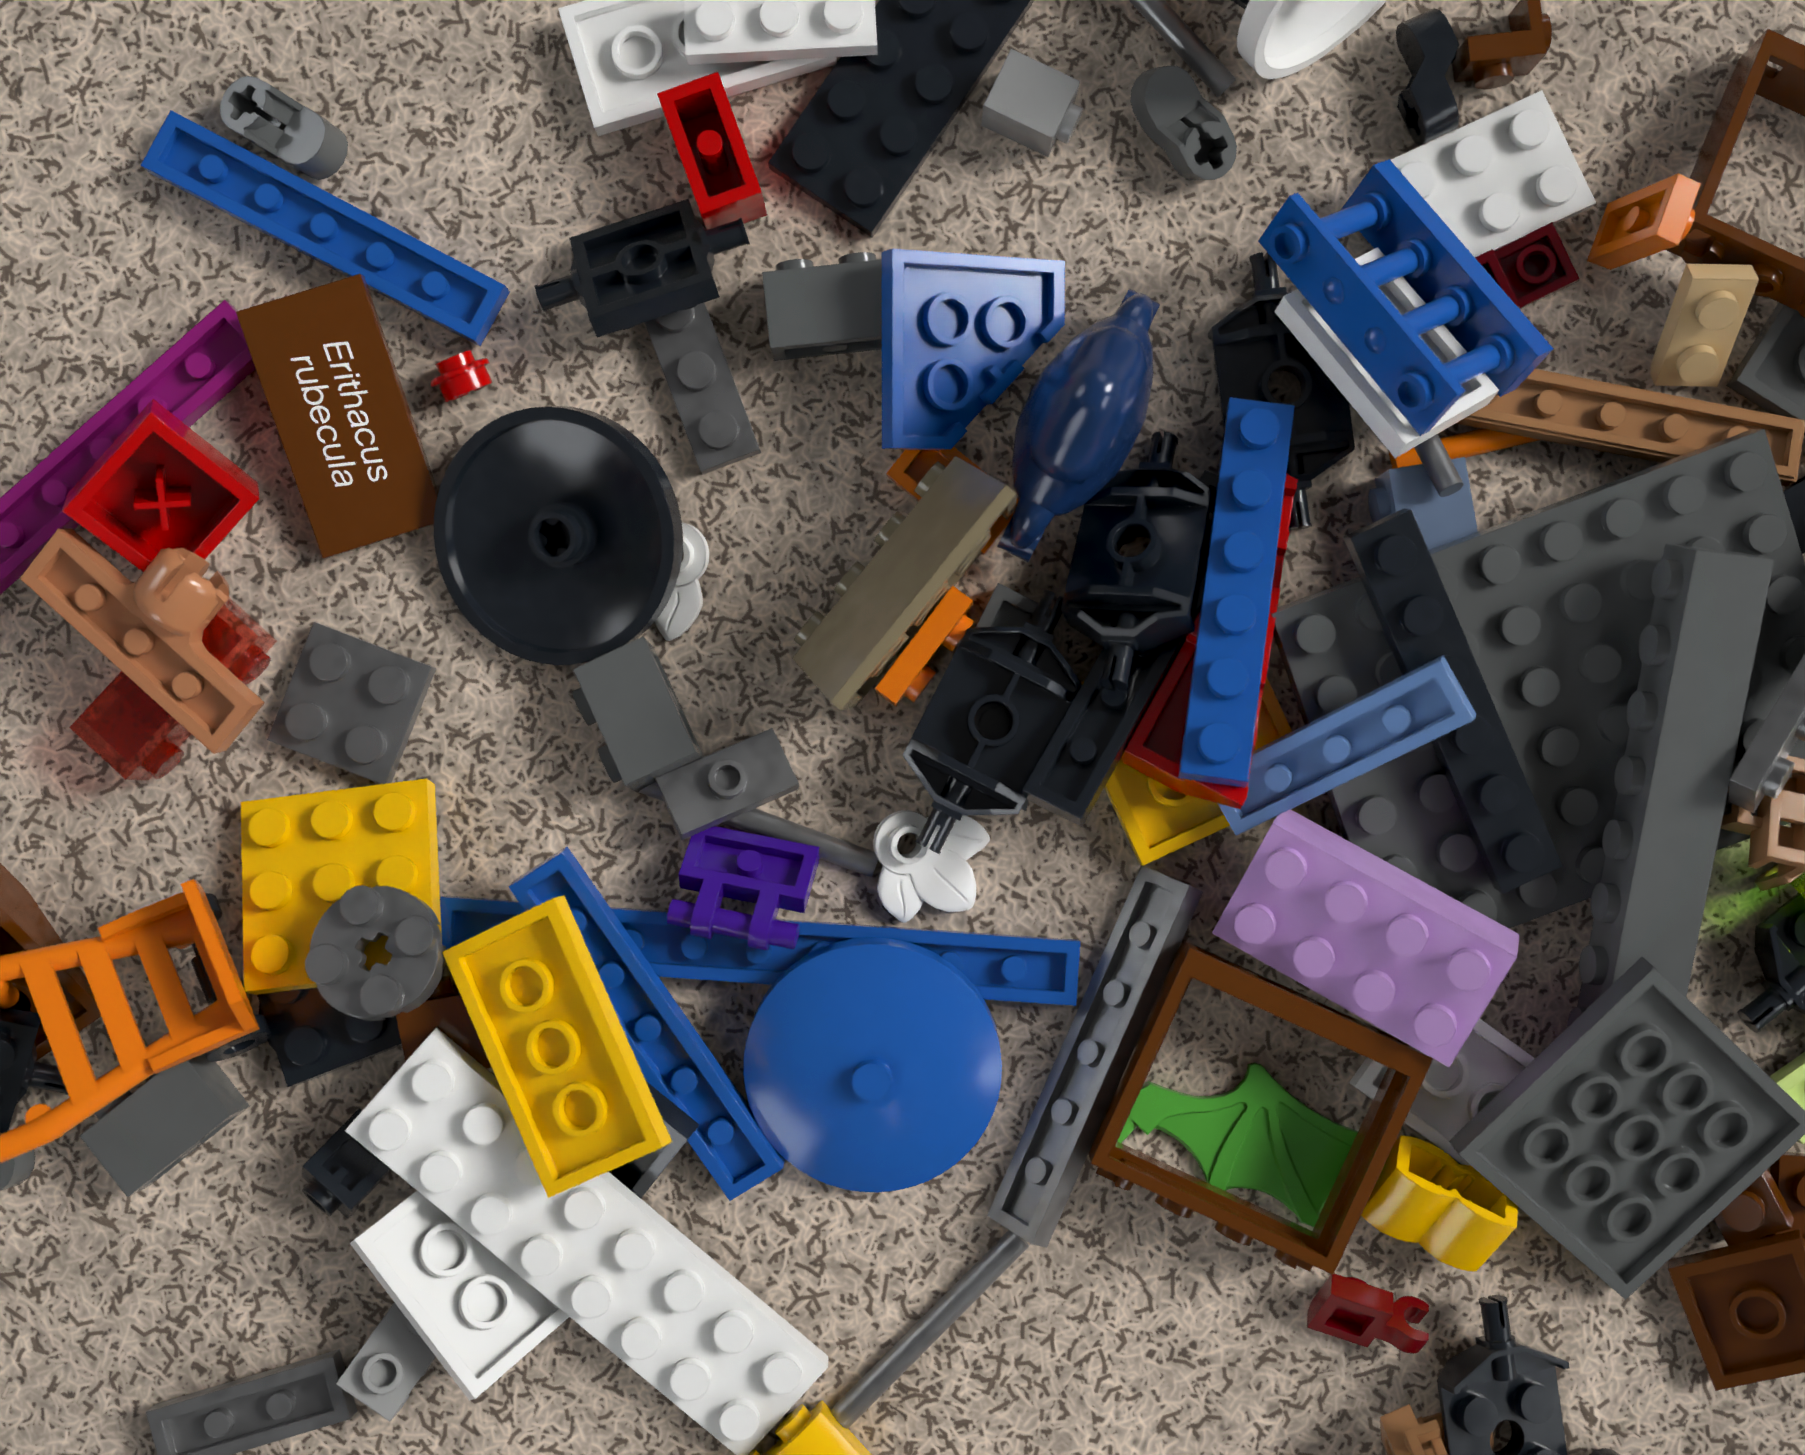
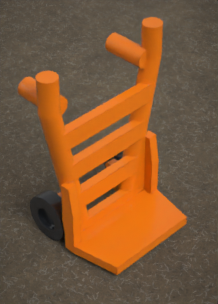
[0,879,271,1163]

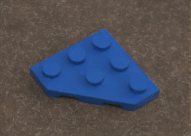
[882,248,1065,450]

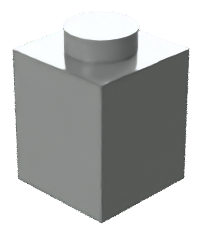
[981,49,1084,157]

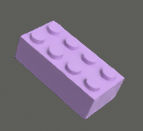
[1212,809,1520,1067]

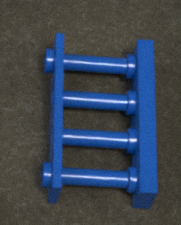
[1258,159,1554,436]

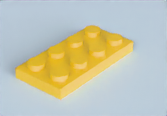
[442,895,672,1198]

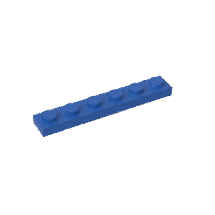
[141,110,510,347]
[1178,397,1295,788]
[509,846,785,1201]

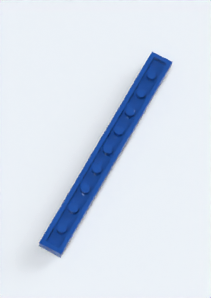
[440,896,1081,1006]

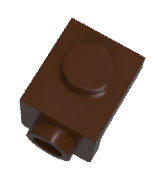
[1452,0,1552,89]

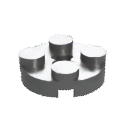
[305,885,446,1021]

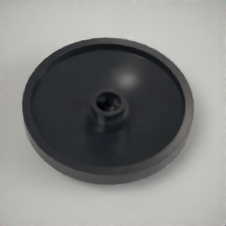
[434,406,683,665]

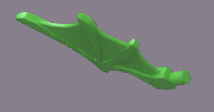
[1118,1063,1358,1227]

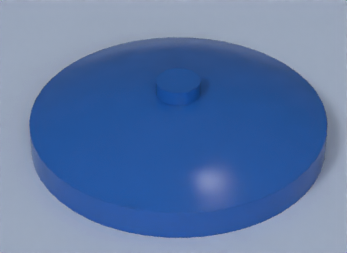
[743,937,1002,1193]

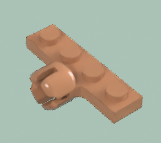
[20,529,265,754]

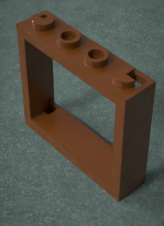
[1666,29,1805,318]
[1088,940,1433,1275]

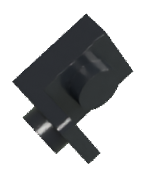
[302,1108,392,1219]

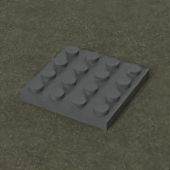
[1449,957,1805,1300]

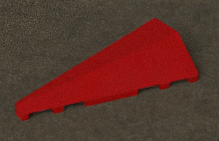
[1122,474,1298,809]

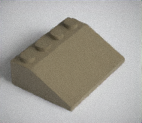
[792,456,1017,710]

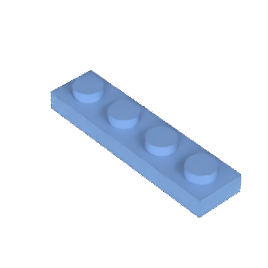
[1218,655,1476,836]

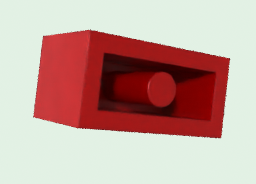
[657,72,767,230]

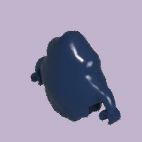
[997,288,1160,562]

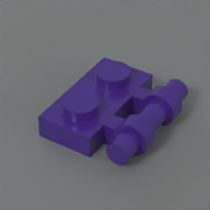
[667,826,820,951]

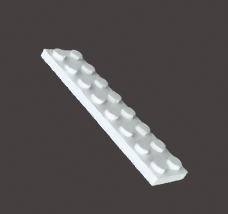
[345,1027,828,1455]

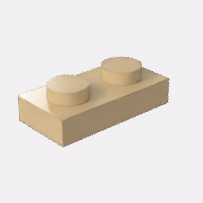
[1651,264,1759,387]

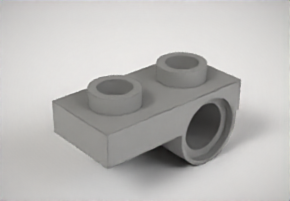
[336,1302,436,1422]

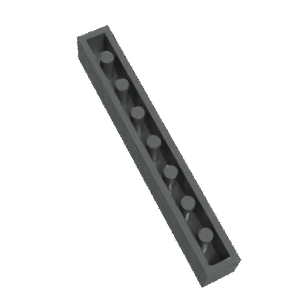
[1567,544,1774,1027]

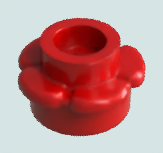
[430,350,493,403]

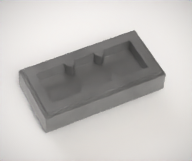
[655,728,799,840]

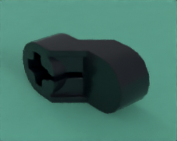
[1396,8,1460,145]

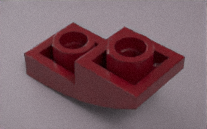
[1475,222,1580,309]

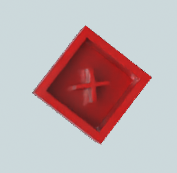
[62,399,260,572]

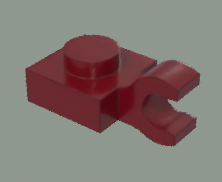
[1307,1273,1429,1354]

